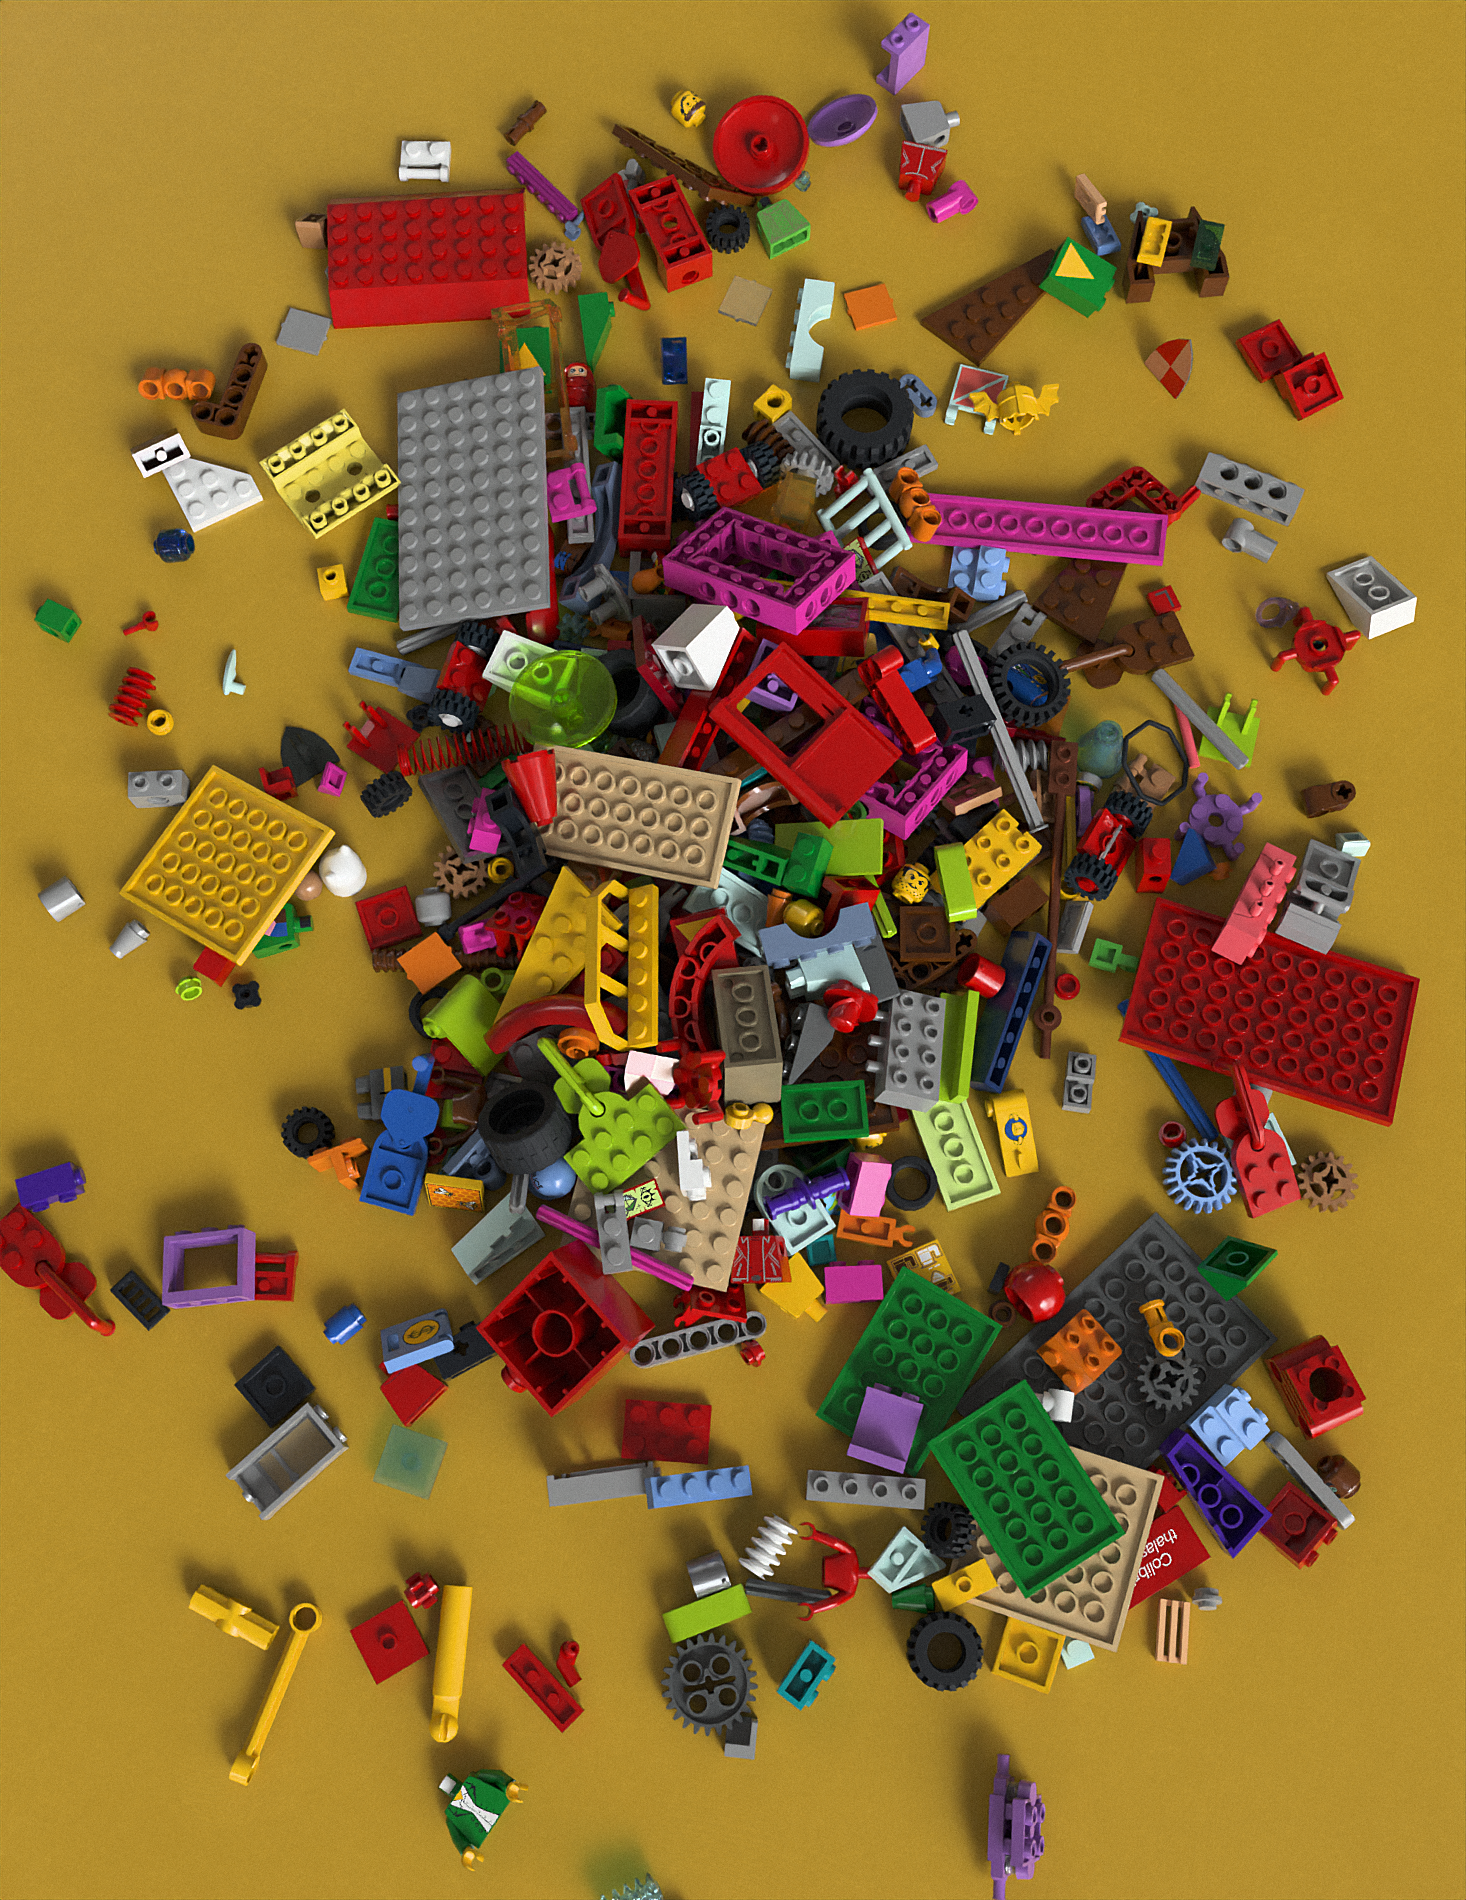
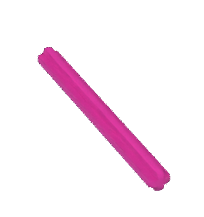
[536,1205,694,1291]

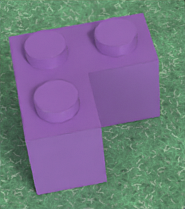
[745,638,798,716]

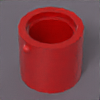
[957,953,1006,999]

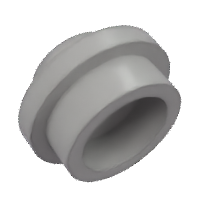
[1192,1588,1222,1611]

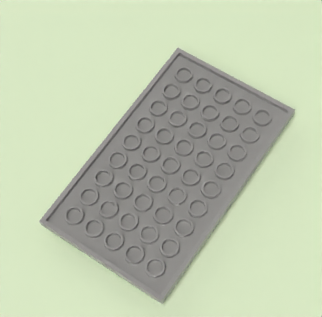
[397,366,550,631]

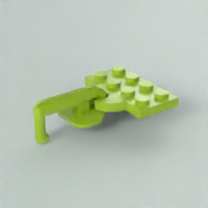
[537,1037,688,1195]

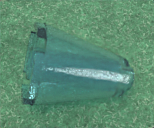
[1076,720,1123,779]

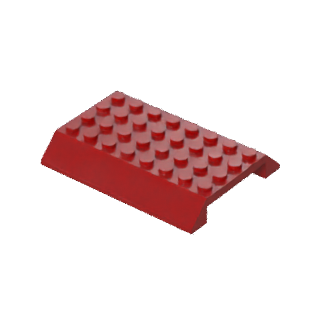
[327,188,531,329]

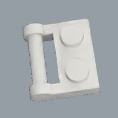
[399,141,451,182]

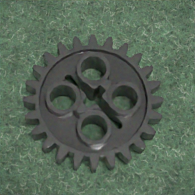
[661,1633,758,1736]

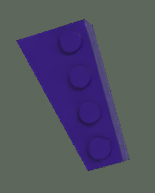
[1158,1427,1272,1559]

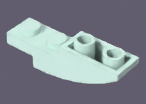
[696,378,731,465]

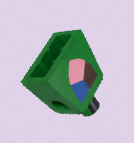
[252,903,314,959]

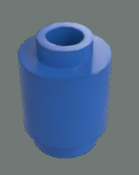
[323,1303,367,1345]

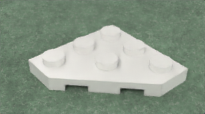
[162,458,263,532]

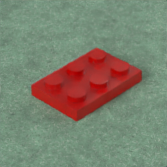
[621,1399,712,1465]

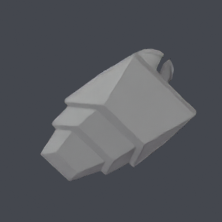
[578,564,633,625]

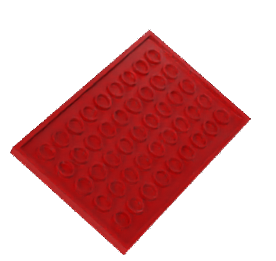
[1118,897,1420,1127]

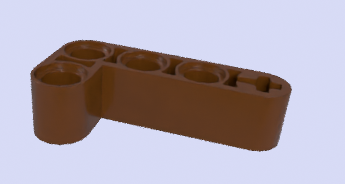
[191,343,268,440]
[886,929,977,992]

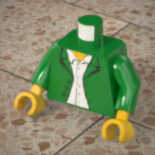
[438,1769,529,1871]

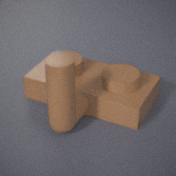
[1003,769,1056,827]

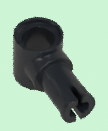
[947,800,999,845]

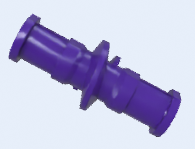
[762,1166,850,1221]

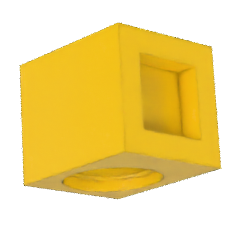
[753,384,792,427]

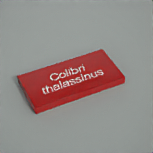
[1128,1505,1211,1610]

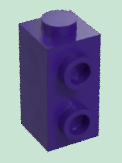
[15,1162,86,1212]

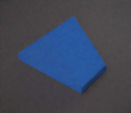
[1170,828,1217,886]

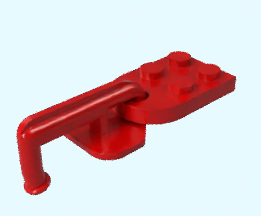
[580,173,651,311]
[1212,1056,1301,1219]
[0,1202,116,1336]

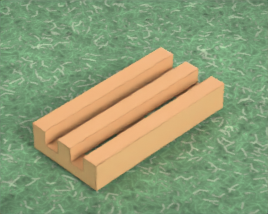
[1074,174,1107,225]
[1155,1598,1190,1665]

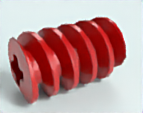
[108,667,156,727]

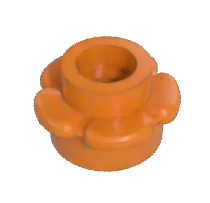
[1207,861,1234,881]

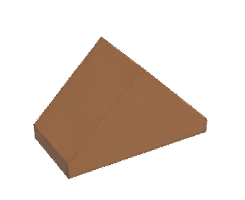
[295,213,328,249]

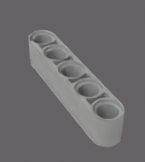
[630,1311,767,1369]

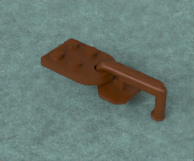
[1059,611,1195,689]

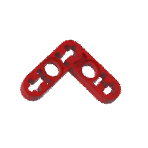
[1086,466,1183,522]

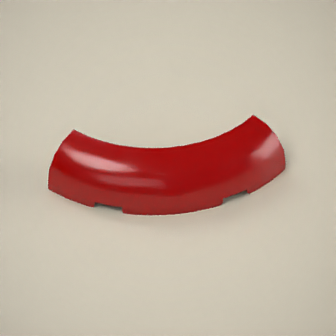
[526,523,562,645]
[669,914,741,1059]
[483,993,628,1055]

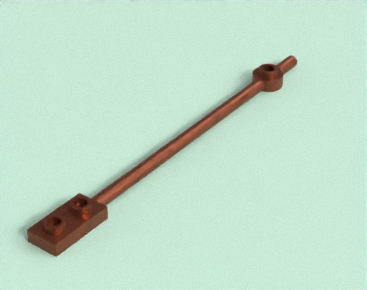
[1033,740,1078,1059]

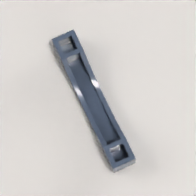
[558,461,623,616]

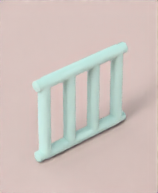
[816,468,913,570]

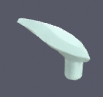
[222,649,246,695]

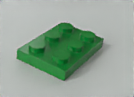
[781,1080,869,1143]

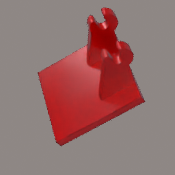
[342,700,420,775]
[484,891,549,962]
[673,1278,747,1329]

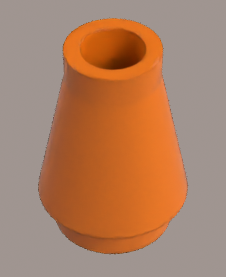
[632,566,664,594]
[765,888,794,927]

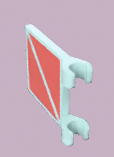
[944,364,1009,435]

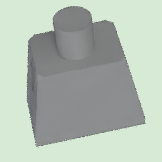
[899,101,960,148]

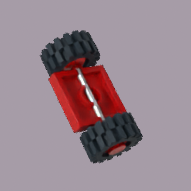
[1064,790,1153,901]

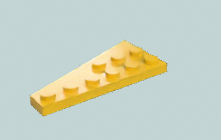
[493,866,623,1024]

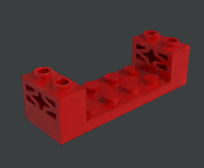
[618,399,679,558]

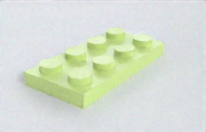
[910,1100,1001,1212]

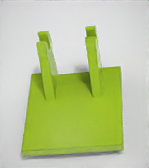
[1198,692,1260,768]

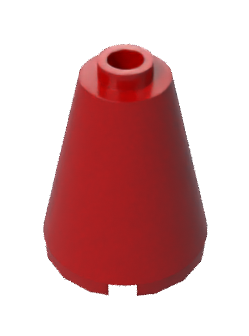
[501,748,558,827]

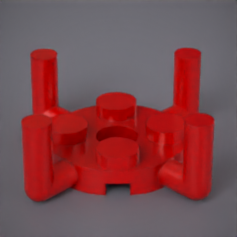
[1270,606,1361,696]
[656,1038,726,1125]

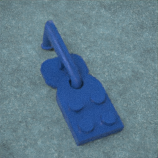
[359,1053,440,1216]

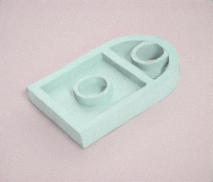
[754,1164,836,1257]

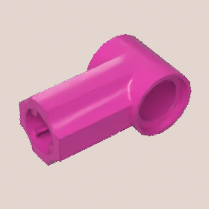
[926,180,978,224]

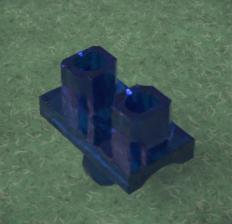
[660,337,688,385]

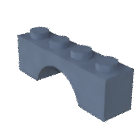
[758,902,877,969]

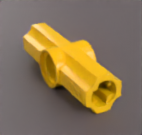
[188,1584,280,1650]

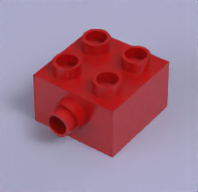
[476,1239,656,1418]

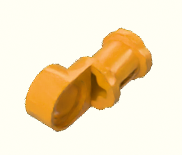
[1139,1299,1185,1357]

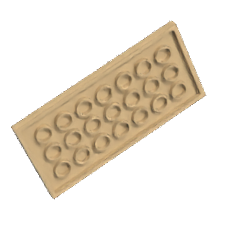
[533,741,742,890]

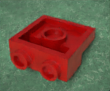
[1274,352,1344,421]
[426,1037,484,1100]
[1258,1481,1338,1570]

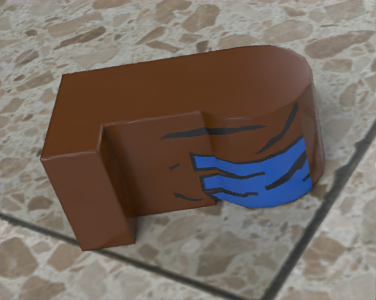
[554,531,592,579]

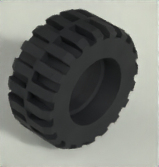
[816,369,914,471]

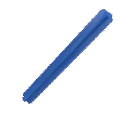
[1117,999,1219,1142]

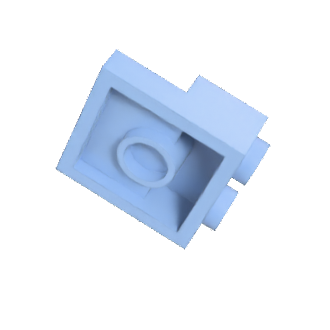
[947,545,1010,604]
[1185,1383,1270,1468]

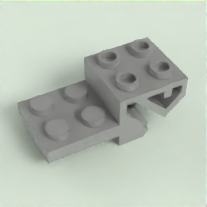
[1275,839,1361,955]

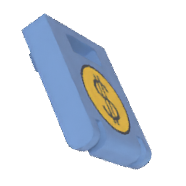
[380,1308,454,1374]

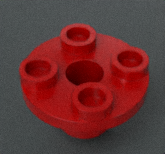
[823,979,878,1033]

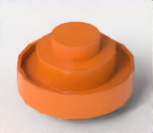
[557,1026,600,1060]

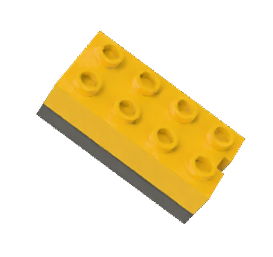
[927,809,1042,926]

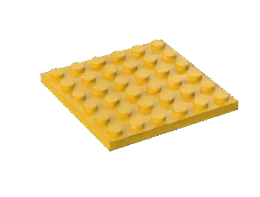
[119,765,335,966]

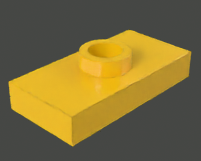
[1136,216,1172,267]
[931,1557,998,1612]

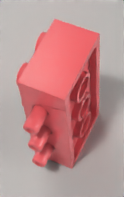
[1211,842,1297,965]

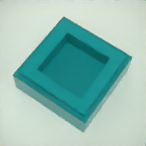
[806,1234,837,1267]

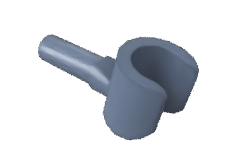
[565,210,585,241]

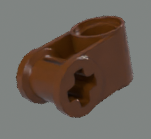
[1299,780,1356,818]

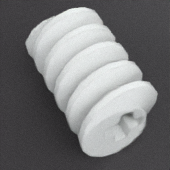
[738,1513,799,1581]

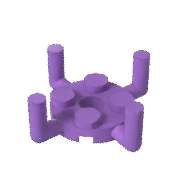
[1174,773,1262,861]

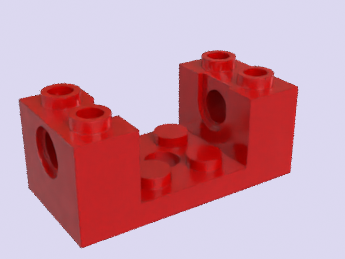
[628,174,713,293]

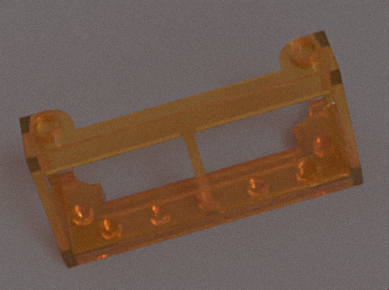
[491,298,578,468]

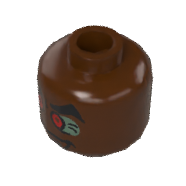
[1317,1454,1361,1499]

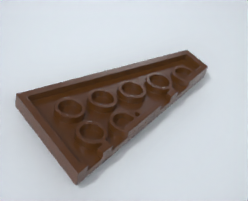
[612,124,757,208]
[921,249,1055,367]

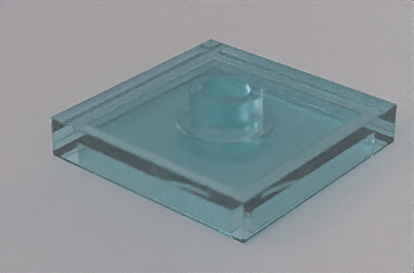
[373,1424,448,1500]

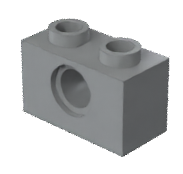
[128,770,190,808]

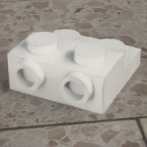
[677,1131,711,1201]

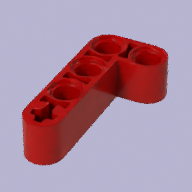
[857,645,937,756]

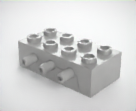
[865,989,946,1113]

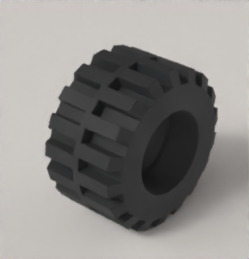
[906,1611,984,1692]

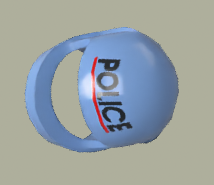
[528,1154,577,1200]

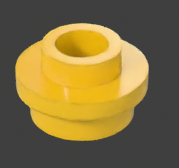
[147,709,174,735]
[487,857,514,884]

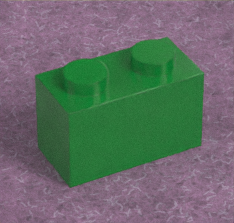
[782,832,834,899]

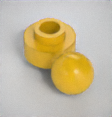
[724,1103,773,1129]

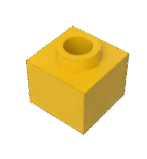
[317,564,350,601]

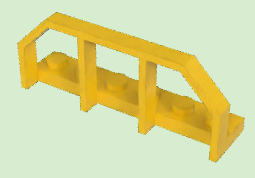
[584,880,659,1052]

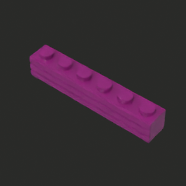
[506,151,578,224]

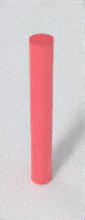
[1174,704,1200,768]

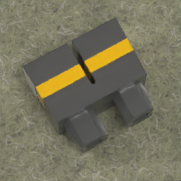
[356,1065,408,1124]

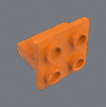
[307,1137,371,1190]

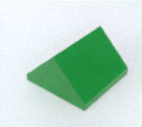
[1197,1236,1278,1302]

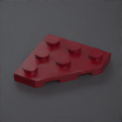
[632,615,687,721]

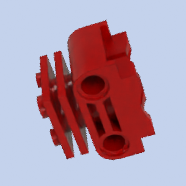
[1264,1334,1366,1440]

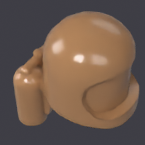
[294,869,323,901]

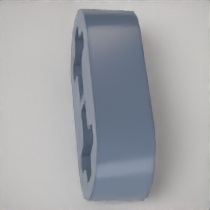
[899,374,937,418]

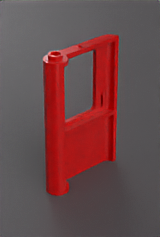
[708,641,903,830]

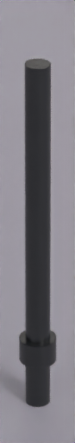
[437,856,559,942]

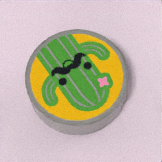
[1076,771,1103,794]

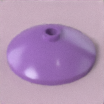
[808,94,877,147]

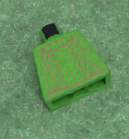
[756,197,811,260]

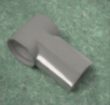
[1222,518,1278,563]

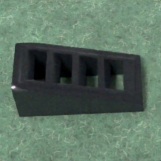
[110,1269,171,1331]

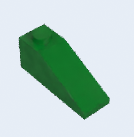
[578,292,615,373]
[723,835,792,886]

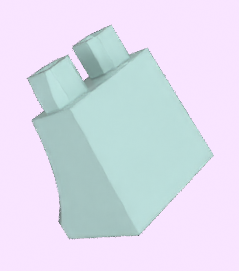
[785,944,870,1001]

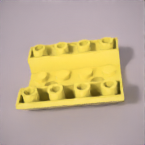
[259,409,401,539]

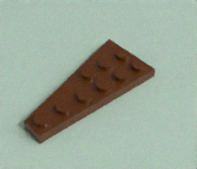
[1032,499,1149,649]

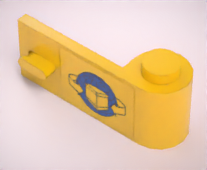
[985,1088,1039,1177]

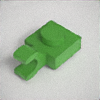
[1088,938,1139,973]

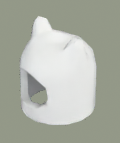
[319,844,367,897]

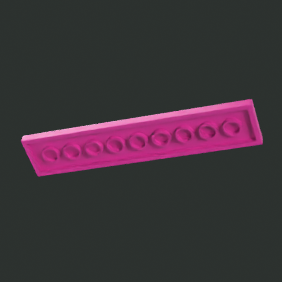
[905,493,1168,566]

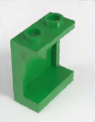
[594,384,634,466]

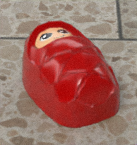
[561,361,597,413]

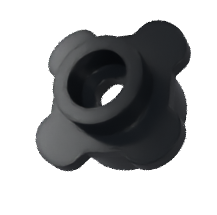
[406,704,435,733]
[232,981,262,1010]

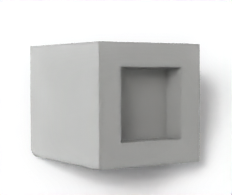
[724,1716,758,1760]

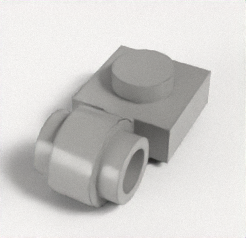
[630,1217,687,1253]

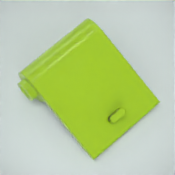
[422,974,509,1077]

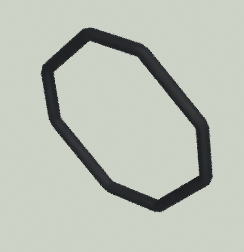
[1121,720,1189,806]

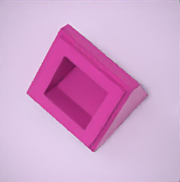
[317,762,347,797]

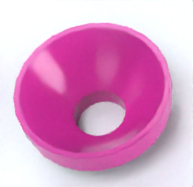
[945,646,988,687]

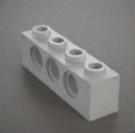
[1195,452,1305,527]
[805,1470,926,1510]

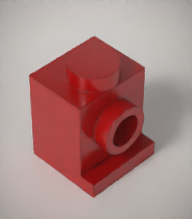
[1146,1465,1188,1512]

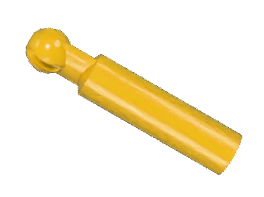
[429,1585,473,1742]

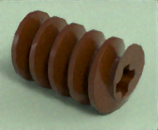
[741,418,795,471]

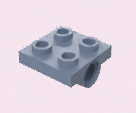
[443,1129,507,1191]

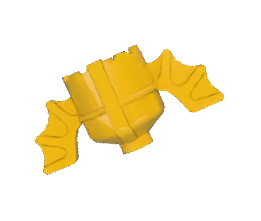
[969,381,1059,435]

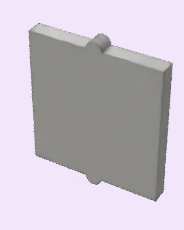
[276,308,332,356]

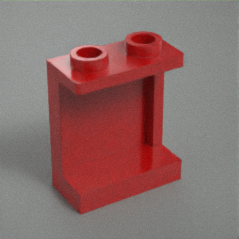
[811,876,881,946]

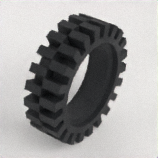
[986,642,1071,728]

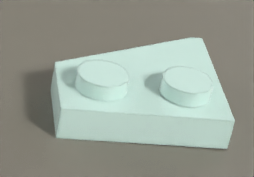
[867,1526,946,1593]

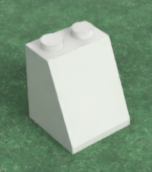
[651,604,739,691]

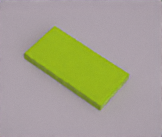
[775,818,884,877]

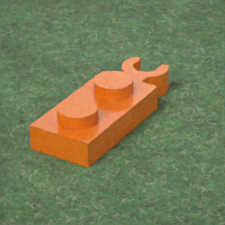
[836,1209,915,1248]

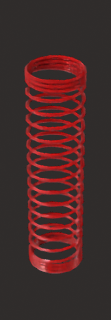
[396,719,534,777]

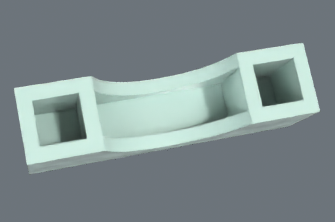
[786,278,835,383]

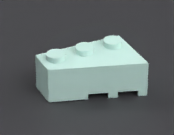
[451,1192,546,1285]

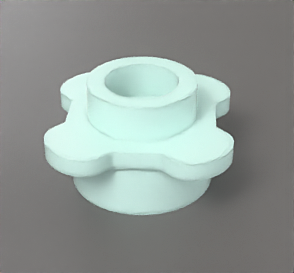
[1130,202,1158,225]

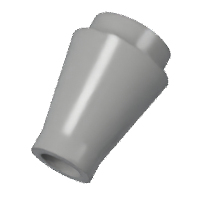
[109,919,150,959]

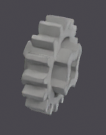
[779,451,834,497]

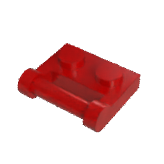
[236,1250,299,1302]

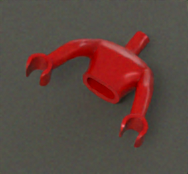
[797,1522,873,1621]

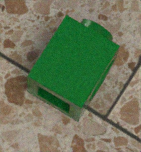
[34,599,82,643]

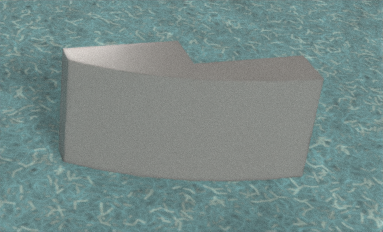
[1061,1051,1096,1114]

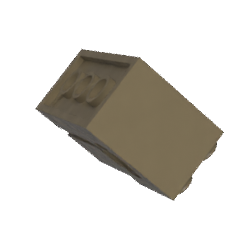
[712,965,783,1107]

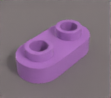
[1075,785,1094,837]

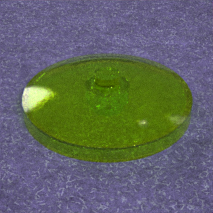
[509,650,617,749]

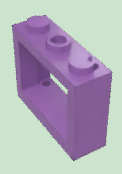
[162,1224,256,1309]

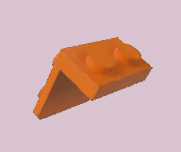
[1036,1309,1122,1395]

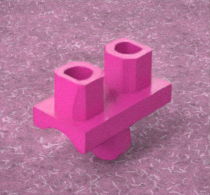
[458,918,497,954]

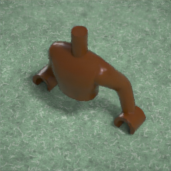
[428,1066,488,1156]

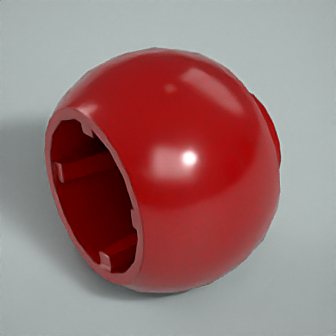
[1003,1261,1065,1323]

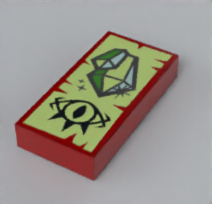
[842,537,879,585]
[605,1178,666,1221]

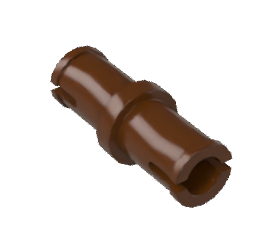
[504,100,547,146]

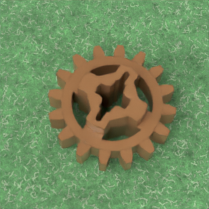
[528,242,582,295]
[433,846,491,901]
[1295,1151,1358,1213]

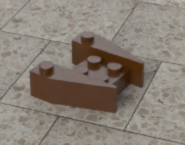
[1122,206,1230,304]

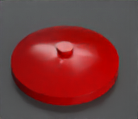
[713,95,810,196]

